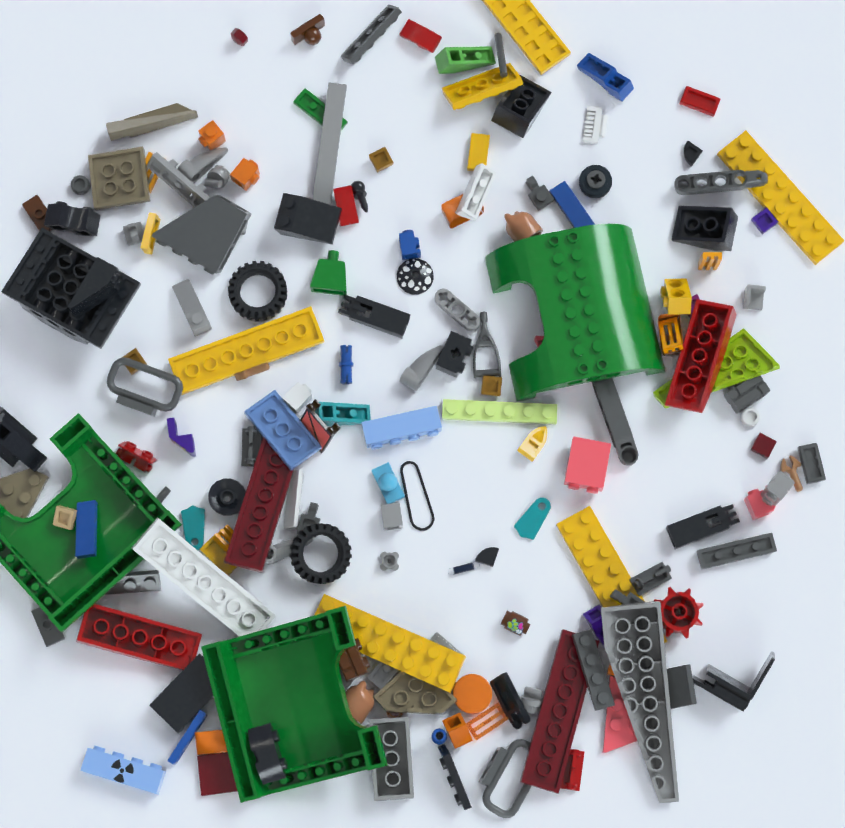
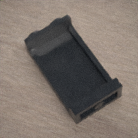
[149,653,214,734]

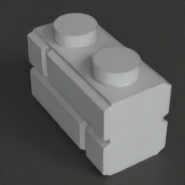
[761,471,795,506]

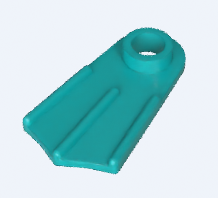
[514,498,551,540]
[181,505,205,550]

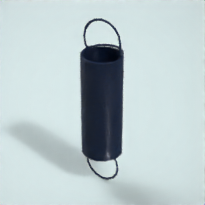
[448,561,480,575]

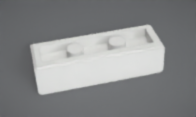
[455,163,497,221]
[283,469,304,530]

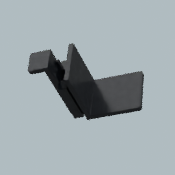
[0,406,47,472]
[693,651,775,712]

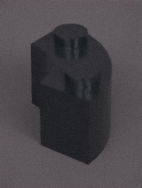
[44,201,101,236]
[248,723,288,785]

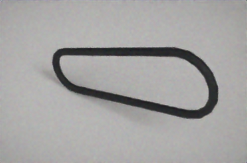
[400,461,435,531]

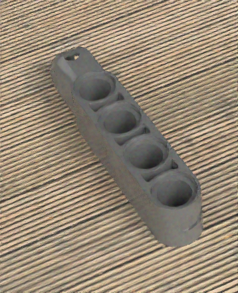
[674,170,768,195]
[592,378,639,466]

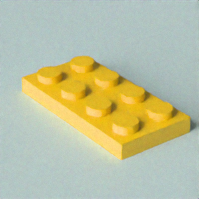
[442,63,523,110]

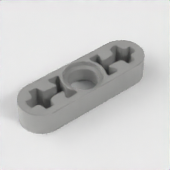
[435,288,480,332]

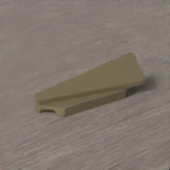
[105,103,198,141]

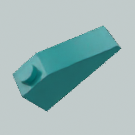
[315,402,371,426]

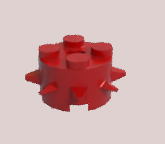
[654,587,704,639]

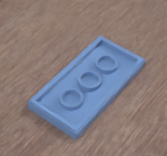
[244,390,322,470]

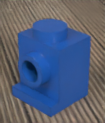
[399,229,421,260]

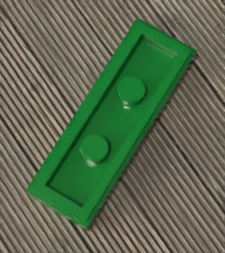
[293,88,348,131]

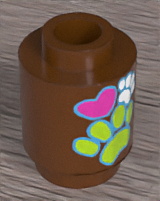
[501,610,531,636]

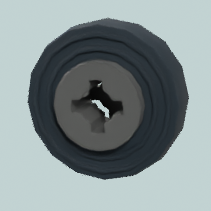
[579,165,612,198]

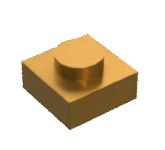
[369,147,394,173]
[122,348,147,375]
[481,375,502,396]

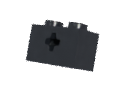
[436,331,474,378]

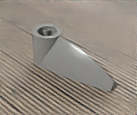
[177,147,228,183]
[399,345,444,391]
[265,538,313,565]

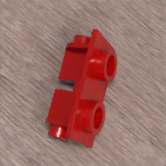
[116,441,158,473]
[560,749,585,791]

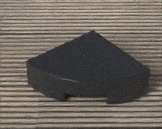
[684,140,703,167]
[475,547,499,567]

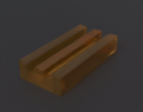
[466,702,509,741]

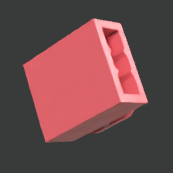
[564,436,611,494]

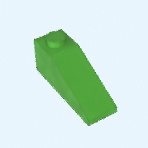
[435,46,496,74]

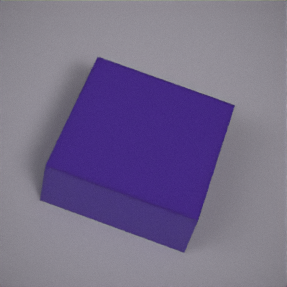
[751,208,778,235]

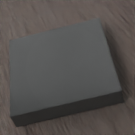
[667,664,697,709]

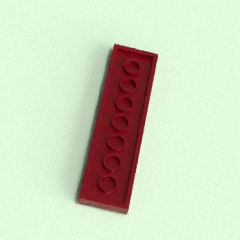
[224,437,295,573]
[520,629,600,794]

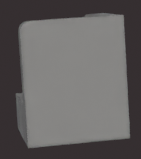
[743,284,766,310]
[381,503,403,531]

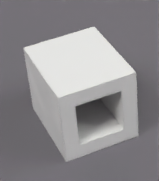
[282,381,313,414]

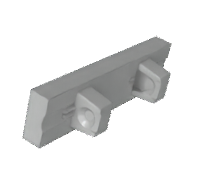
[147,152,210,208]

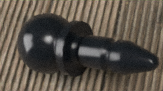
[351,181,368,213]

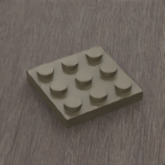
[88,146,151,211]

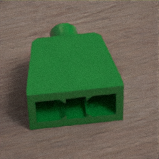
[310,250,347,296]

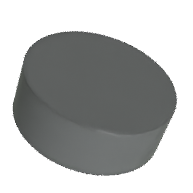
[71,175,90,195]

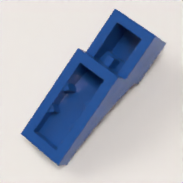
[577,53,634,102]

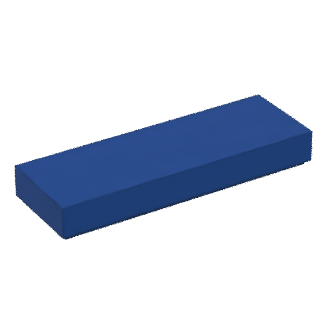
[549,181,595,228]
[75,500,98,559]
[167,710,207,765]

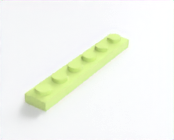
[442,399,557,424]

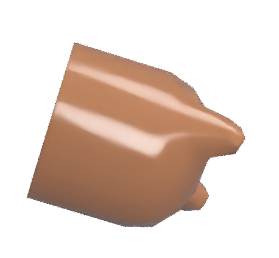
[504,211,543,242]
[345,681,375,724]

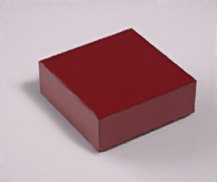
[751,432,777,459]

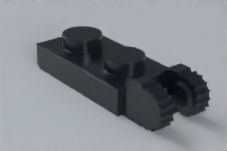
[490,672,531,730]

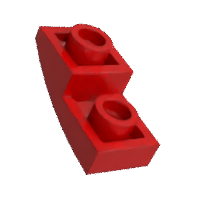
[399,19,442,53]
[333,185,359,226]

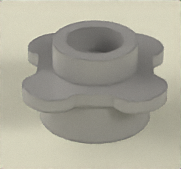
[380,551,399,571]

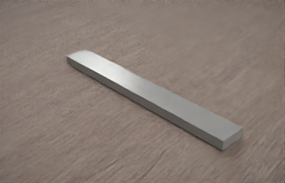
[313,82,347,205]

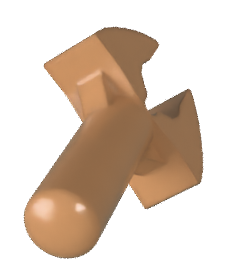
[234,363,270,381]
[780,455,803,492]

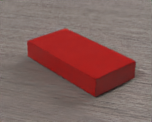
[679,86,721,117]

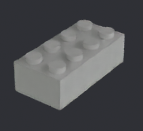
[369,717,414,801]

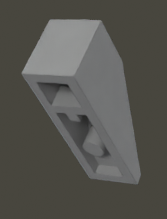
[172,279,212,337]

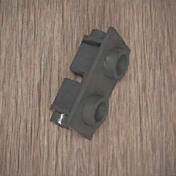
[241,426,261,467]
[629,561,672,596]

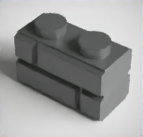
[724,376,771,414]

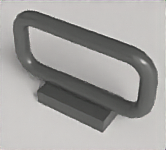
[107,357,183,417]
[478,739,532,818]

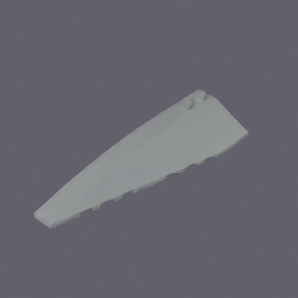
[601,601,679,803]

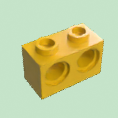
[660,278,692,315]

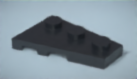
[438,744,472,810]

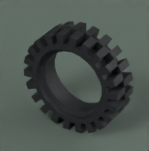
[228,261,288,322]
[289,523,352,584]

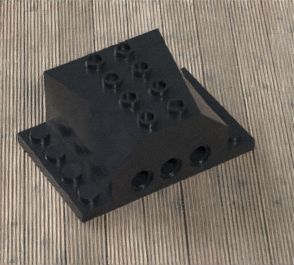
[1,228,141,349]

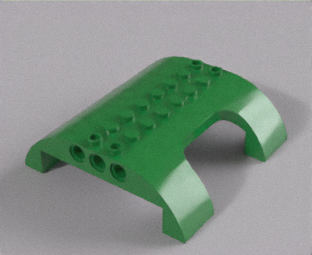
[485,223,665,402]
[0,413,182,633]
[201,606,388,803]

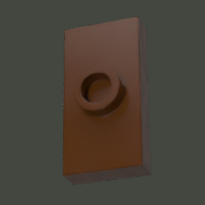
[22,194,53,232]

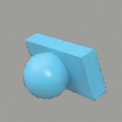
[371,462,405,504]

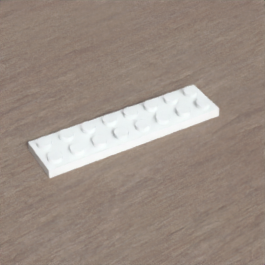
[132,517,276,637]

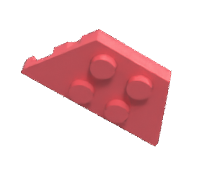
[603,676,637,753]

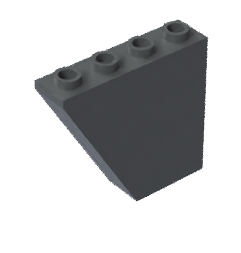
[152,195,252,275]

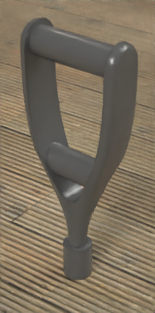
[473,311,501,379]

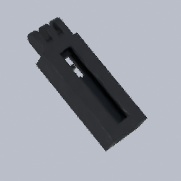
[338,295,411,339]
[666,504,740,550]

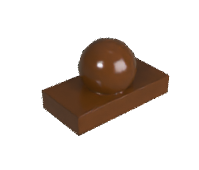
[290,14,325,46]

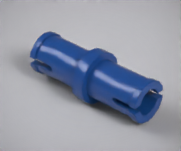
[339,345,354,384]
[431,728,447,745]

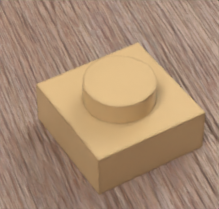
[53,505,77,530]

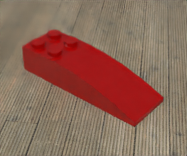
[665,299,737,413]
[76,604,202,670]

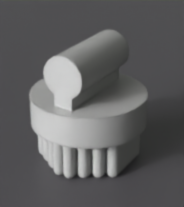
[204,165,230,188]
[521,686,543,714]

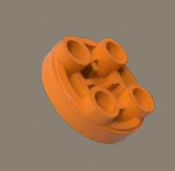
[453,674,492,714]

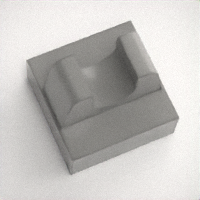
[123,221,144,246]

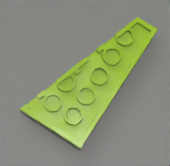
[653,328,780,409]

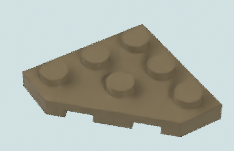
[0,468,49,518]
[373,671,457,715]

